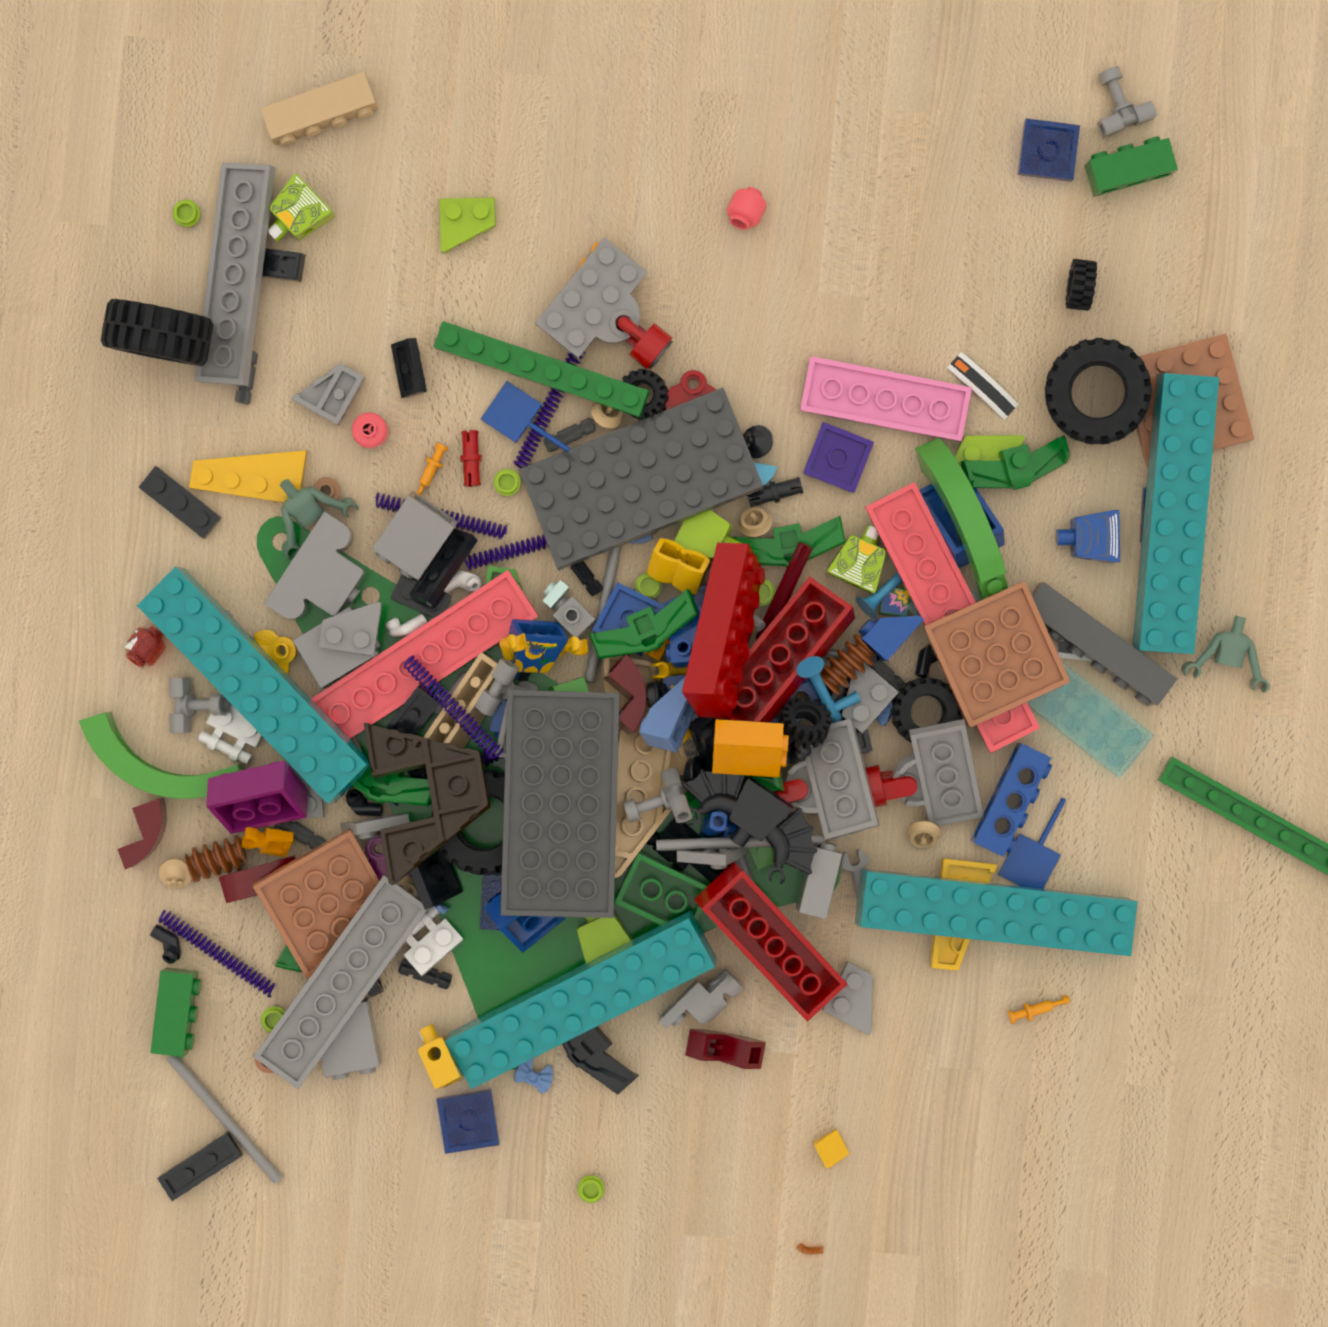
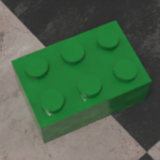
[614,851,709,925]

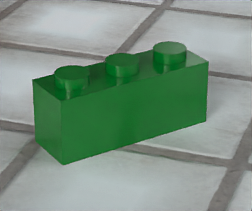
[1085,136,1178,197]
[150,967,202,1057]

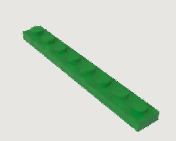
[434,321,649,418]
[1157,757,1328,876]

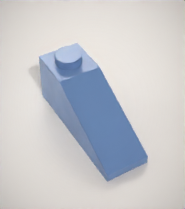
[639,677,695,753]

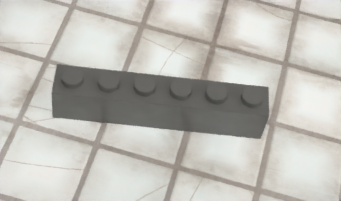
[1031,582,1177,707]

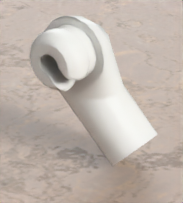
[444,570,481,593]
[386,614,427,637]

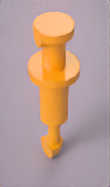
[417,442,449,496]
[1007,995,1070,1024]

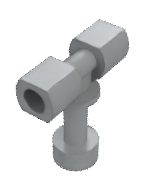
[1097,66,1157,138]
[475,658,539,716]
[169,678,231,733]
[623,768,693,823]

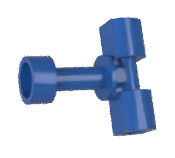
[700,811,738,838]

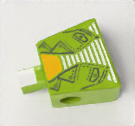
[268,173,335,242]
[825,525,886,594]

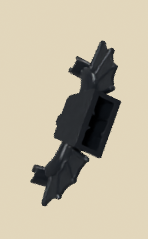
[682,769,818,884]

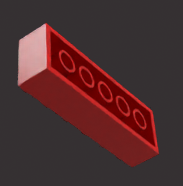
[682,542,765,719]
[718,576,855,723]
[693,862,848,1022]

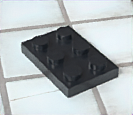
[410,816,463,910]

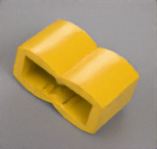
[646,538,710,595]

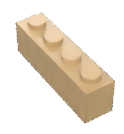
[260,71,378,146]
[424,652,498,748]

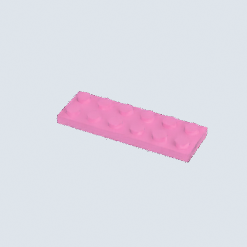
[800,356,972,442]

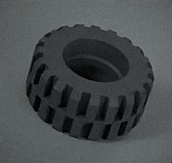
[101,299,214,366]
[1045,338,1152,445]
[431,769,505,875]

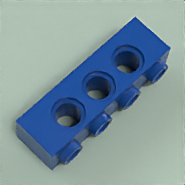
[970,742,1052,857]

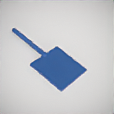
[481,381,570,452]
[998,798,1066,889]

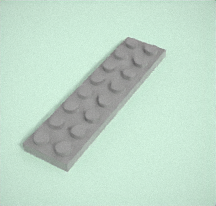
[195,163,276,387]
[253,875,429,1089]

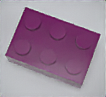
[206,761,308,834]

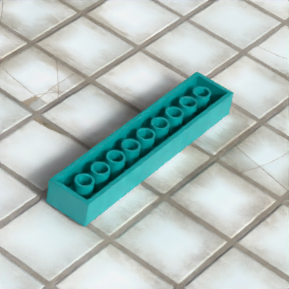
[1133,373,1219,654]
[137,567,370,804]
[855,869,1138,956]
[445,911,717,1089]

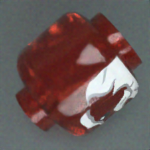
[124,626,166,668]

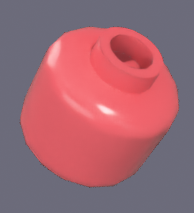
[726,187,767,230]
[352,412,389,450]

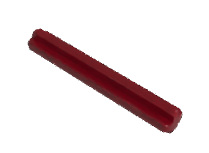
[756,542,812,640]

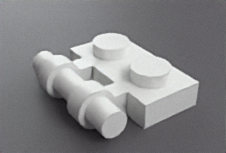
[198,704,262,764]
[404,906,463,977]

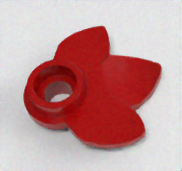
[665,370,716,410]

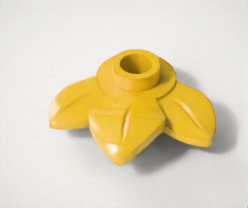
[254,629,298,675]

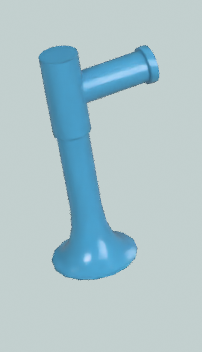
[856,549,902,619]
[796,656,861,723]

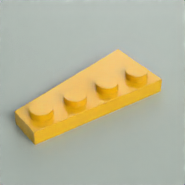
[189,450,308,503]
[929,858,998,971]

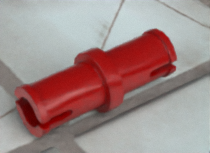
[460,430,482,487]

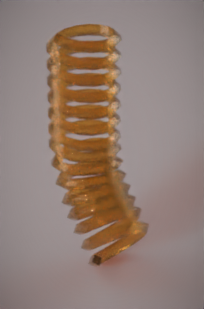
[796,1243,824,1255]

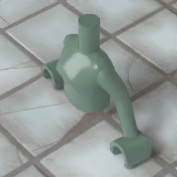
[280,479,359,559]
[1181,615,1270,693]

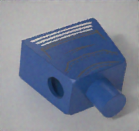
[1055,510,1120,563]

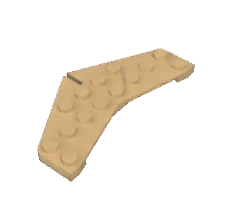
[601,656,687,878]

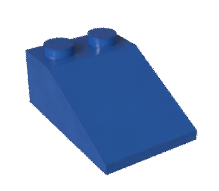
[919,484,1005,568]

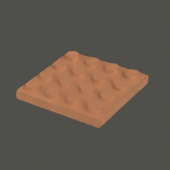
[1136,334,1254,468]
[923,581,1071,728]
[252,828,379,979]

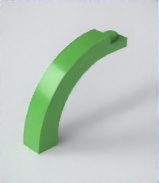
[915,438,1008,600]
[79,712,244,799]

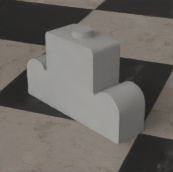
[264,511,366,619]

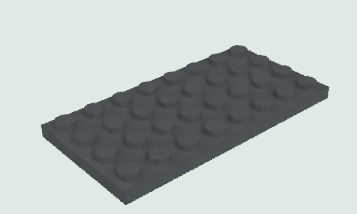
[519,387,764,571]
[501,690,620,918]

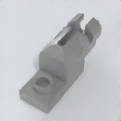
[659,969,744,1029]

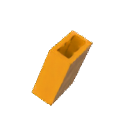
[712,719,789,777]

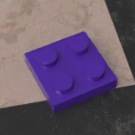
[802,422,874,494]

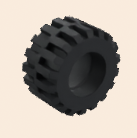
[892,678,963,743]

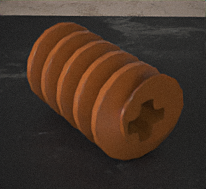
[820,634,875,695]
[185,835,248,883]

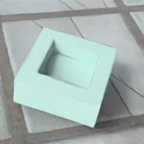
[543,580,570,609]

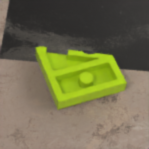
[440,197,496,253]
[954,435,1025,466]

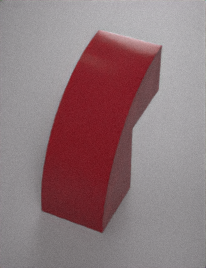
[603,655,646,735]
[118,797,167,870]
[219,855,296,903]
[685,1029,766,1069]

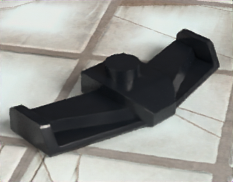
[562,1026,639,1095]

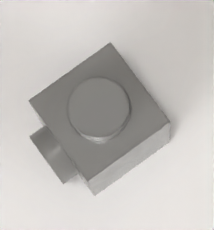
[553,596,595,637]

